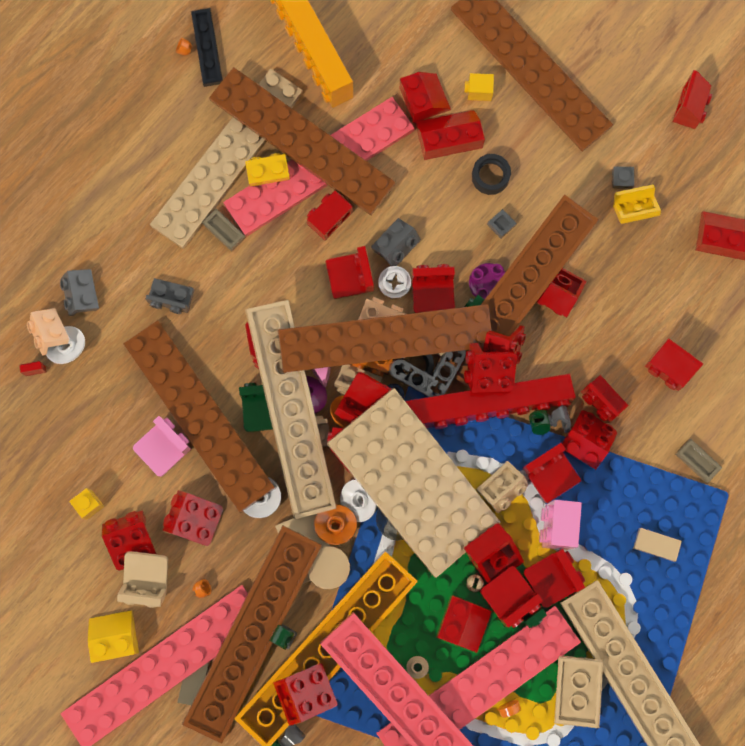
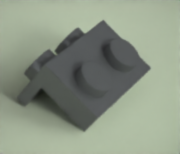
[371,218,421,266]
[60,269,99,316]

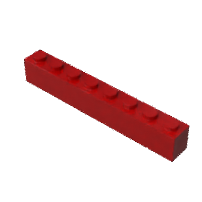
[405,374,576,429]

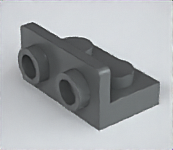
[145,278,195,314]

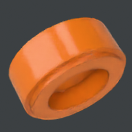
[498,700,521,718]

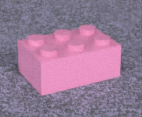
[539,500,581,550]

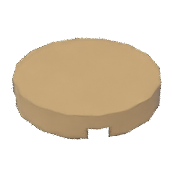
[308,546,350,589]

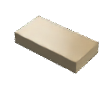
[633,528,682,562]

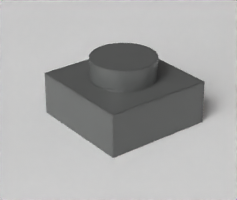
[612,166,634,189]
[487,209,517,239]

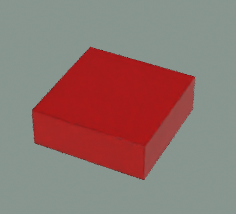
[19,361,47,376]

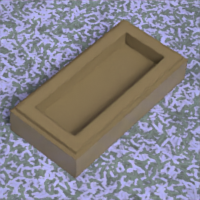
[202,209,246,252]
[675,439,722,483]
[177,663,209,705]

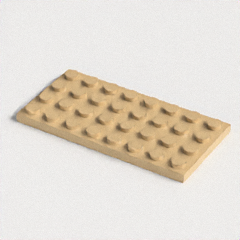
[327,388,500,578]

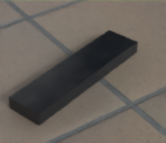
[191,8,223,87]

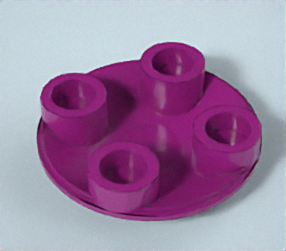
[469,263,505,299]

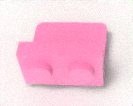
[133,416,191,477]

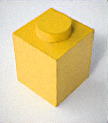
[464,73,494,101]
[69,488,104,520]

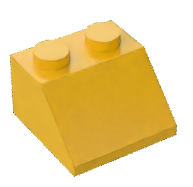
[88,610,139,663]

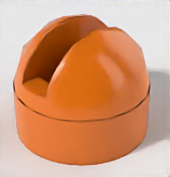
[176,38,192,56]
[192,579,211,598]

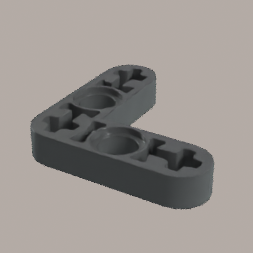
[389,350,466,397]

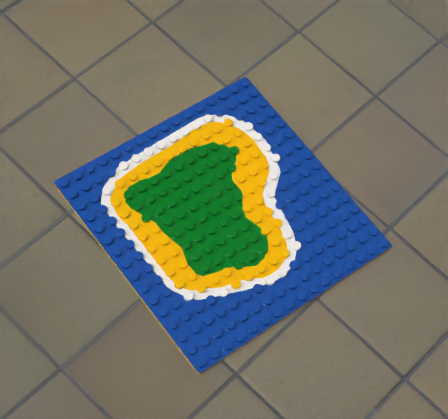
[316,386,729,746]

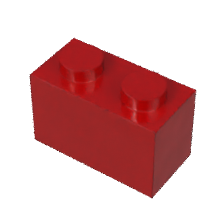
[307,191,353,241]

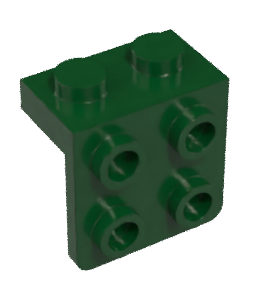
[239,383,273,432]

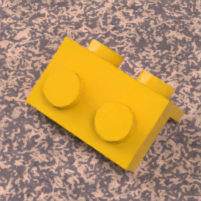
[245,153,290,187]
[613,185,661,224]

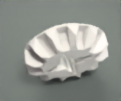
[378,266,411,299]

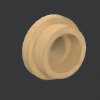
[407,656,429,679]

